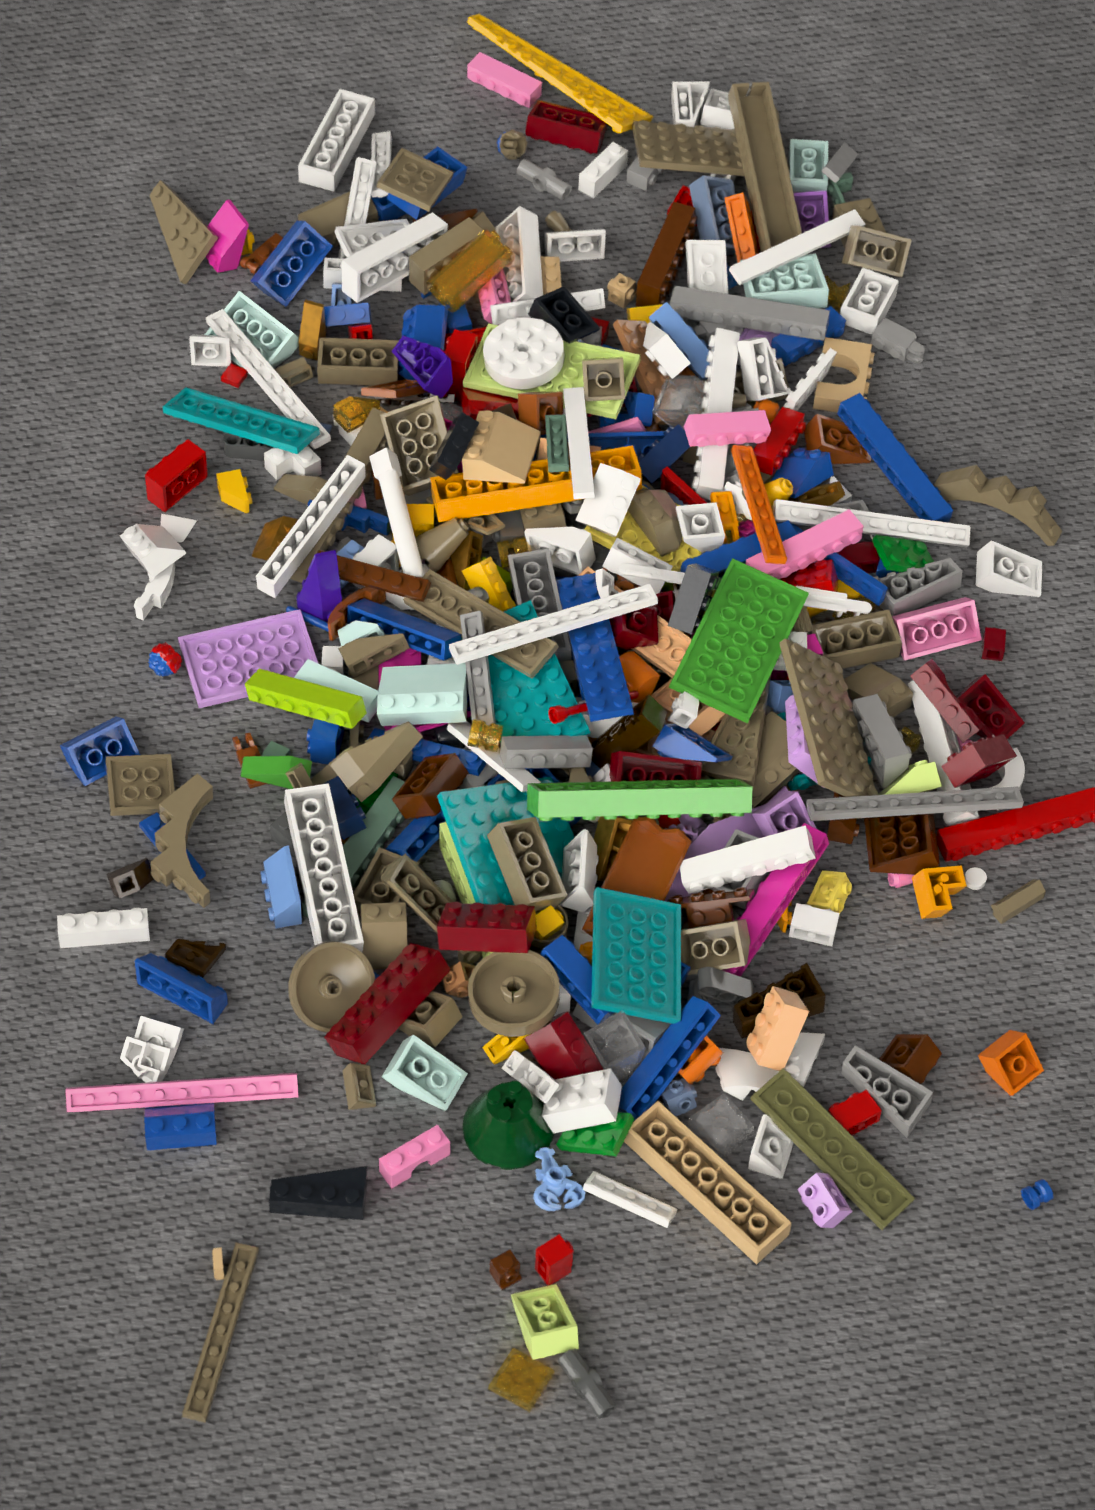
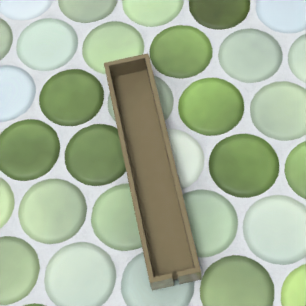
[728,82,802,252]

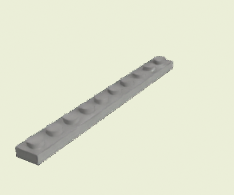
[806,787,1024,821]

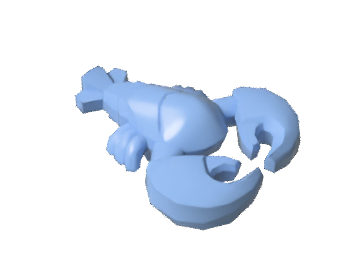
[533,1147,585,1211]

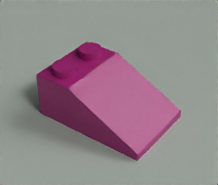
[205,199,249,273]

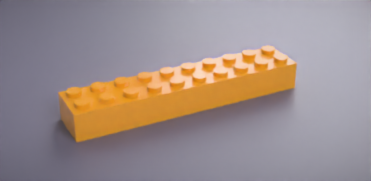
[430,445,642,522]

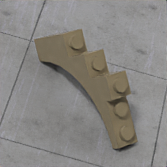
[933,465,1062,546]
[151,773,213,908]

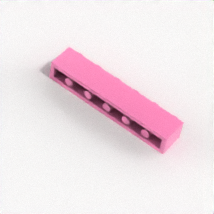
[745,509,864,579]

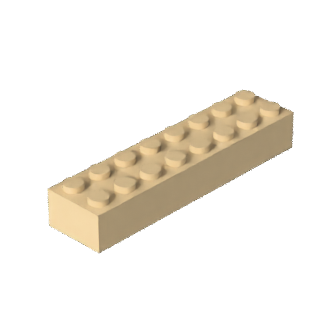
[624,1101,792,1264]

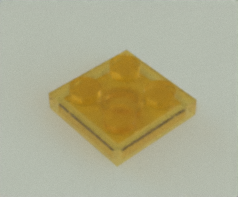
[488,1348,555,1412]

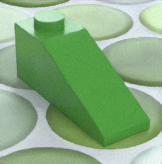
[240,756,312,789]

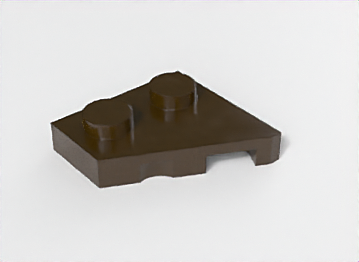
[165,939,226,978]

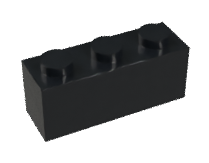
[429,412,479,480]

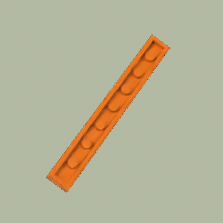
[731,445,787,564]

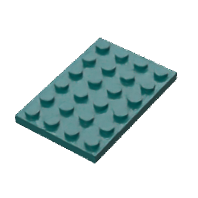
[591,887,681,1024]

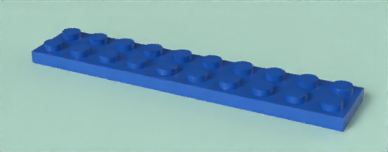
[556,573,634,722]

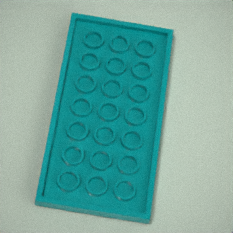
[461,600,591,743]

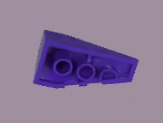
[391,336,453,399]
[296,550,342,622]

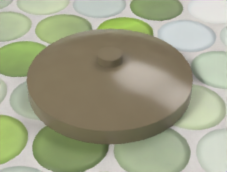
[288,941,375,1033]

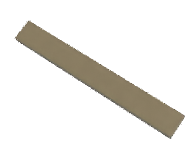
[182,1242,259,1423]

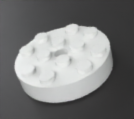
[483,318,564,389]

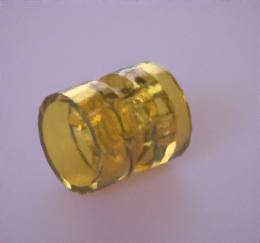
[497,536,528,568]
[467,719,503,752]

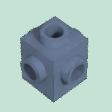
[661,1078,697,1117]

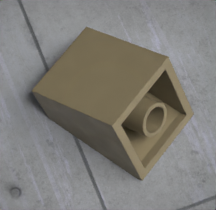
[361,902,407,970]

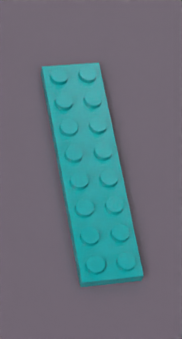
[163,387,320,454]

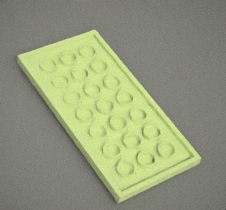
[463,323,641,419]

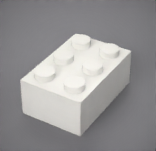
[840,268,899,335]
[542,1068,622,1133]

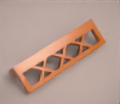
[725,193,759,263]

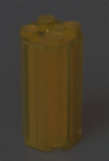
[426,230,513,312]

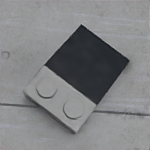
[528,286,600,344]

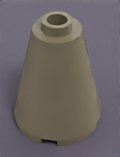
[415,517,469,572]

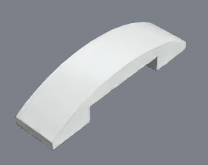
[502,1050,560,1104]

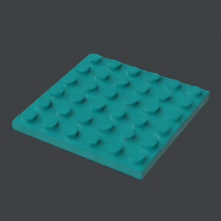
[437,777,574,905]

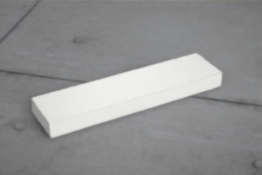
[583,1171,677,1228]

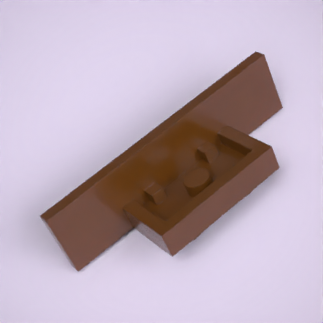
[667,887,754,928]

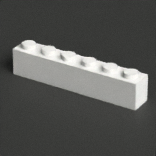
[680,825,816,894]

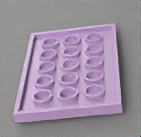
[178,609,318,708]

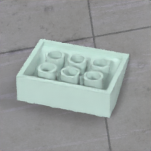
[740,254,829,309]
[205,291,299,373]
[377,663,468,726]

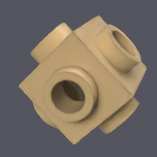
[607,273,636,308]

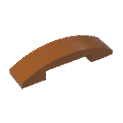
[327,587,386,641]

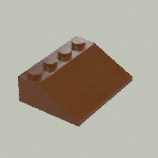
[864,813,940,875]

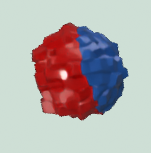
[148,642,182,677]

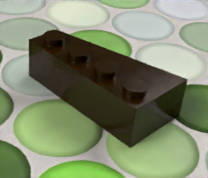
[591,695,667,769]

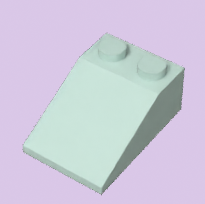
[382,1035,468,1111]

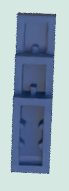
[308,500,391,536]

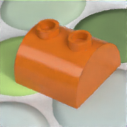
[619,651,660,703]
[678,1035,723,1085]

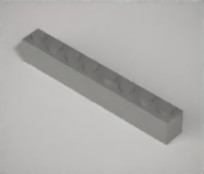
[670,286,830,341]

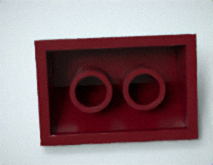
[523,1012,604,1080]

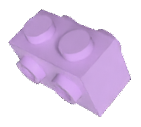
[797,1173,852,1228]

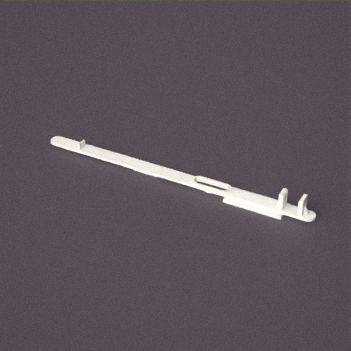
[618,563,872,617]

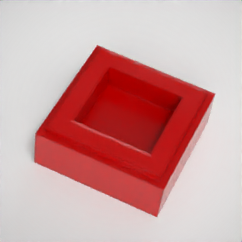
[221,363,248,388]

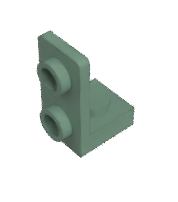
[827,172,853,207]

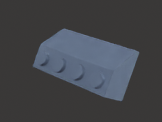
[689,175,736,256]

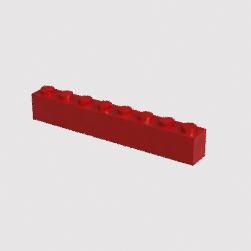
[936,787,1095,862]

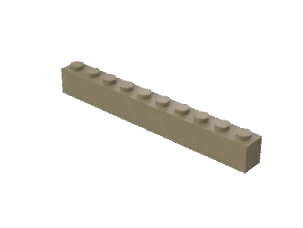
[290,408,388,583]

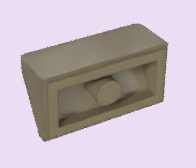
[343,1063,376,1110]

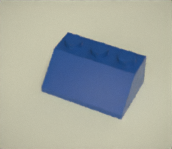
[60,717,140,786]
[144,1103,217,1150]

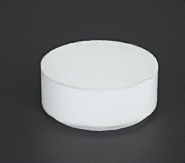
[965,867,987,890]

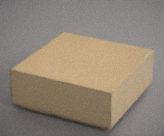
[212,1248,224,1280]

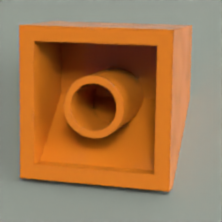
[978,1030,1044,1096]

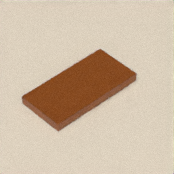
[361,379,427,398]

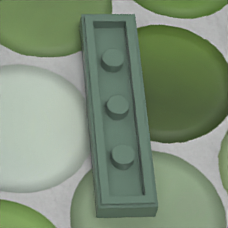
[545,414,569,473]

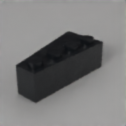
[269,1166,368,1220]

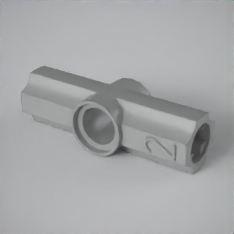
[517,159,572,200]

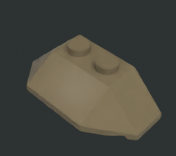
[628,488,682,557]

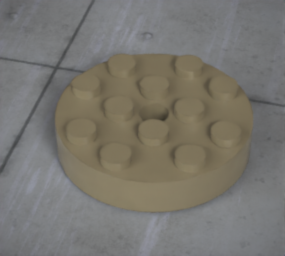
[468,950,560,1037]

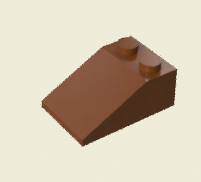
[804,414,871,464]

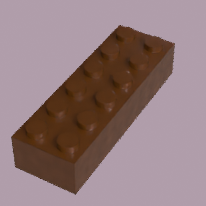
[636,202,697,307]

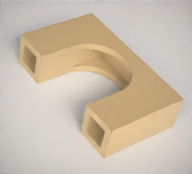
[813,337,874,413]

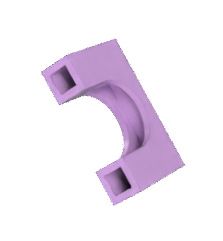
[785,695,824,788]

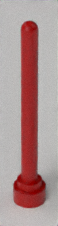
[548,691,639,724]

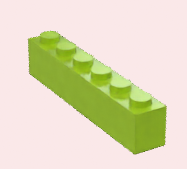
[245,669,367,729]

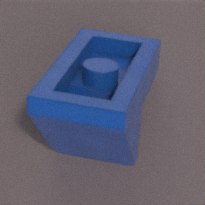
[624,391,655,427]

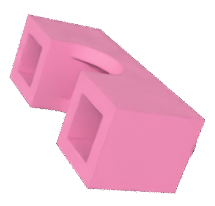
[379,1125,450,1189]

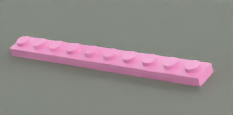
[66,1073,298,1112]

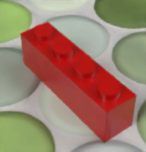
[753,407,806,476]

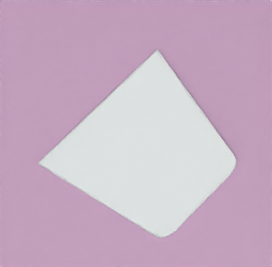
[161,514,197,542]

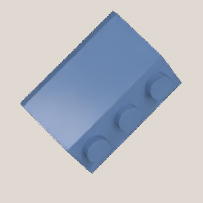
[260,846,302,928]

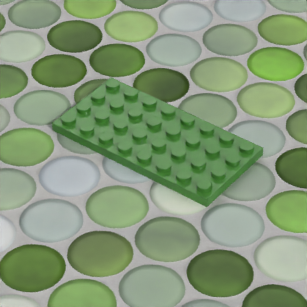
[669,558,809,724]

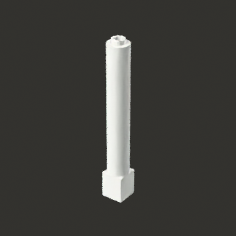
[369,447,425,578]

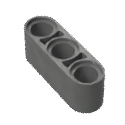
[223,433,274,461]
[697,967,754,1006]

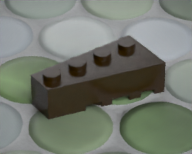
[733,963,826,1039]

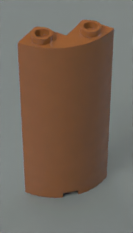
[582,816,692,937]

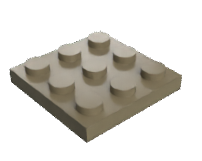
[377,148,454,212]
[105,754,175,816]

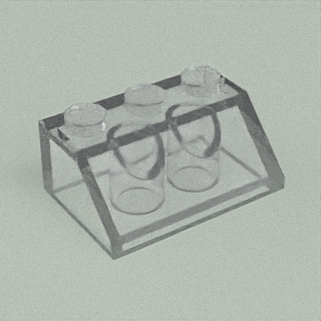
[652,375,706,430]

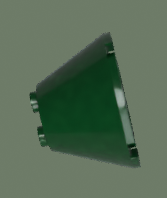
[463,1081,554,1170]

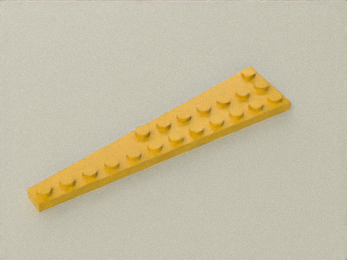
[467,13,653,133]

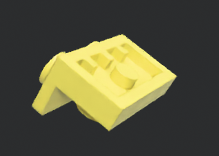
[807,870,852,915]

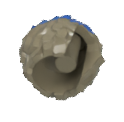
[497,129,527,160]

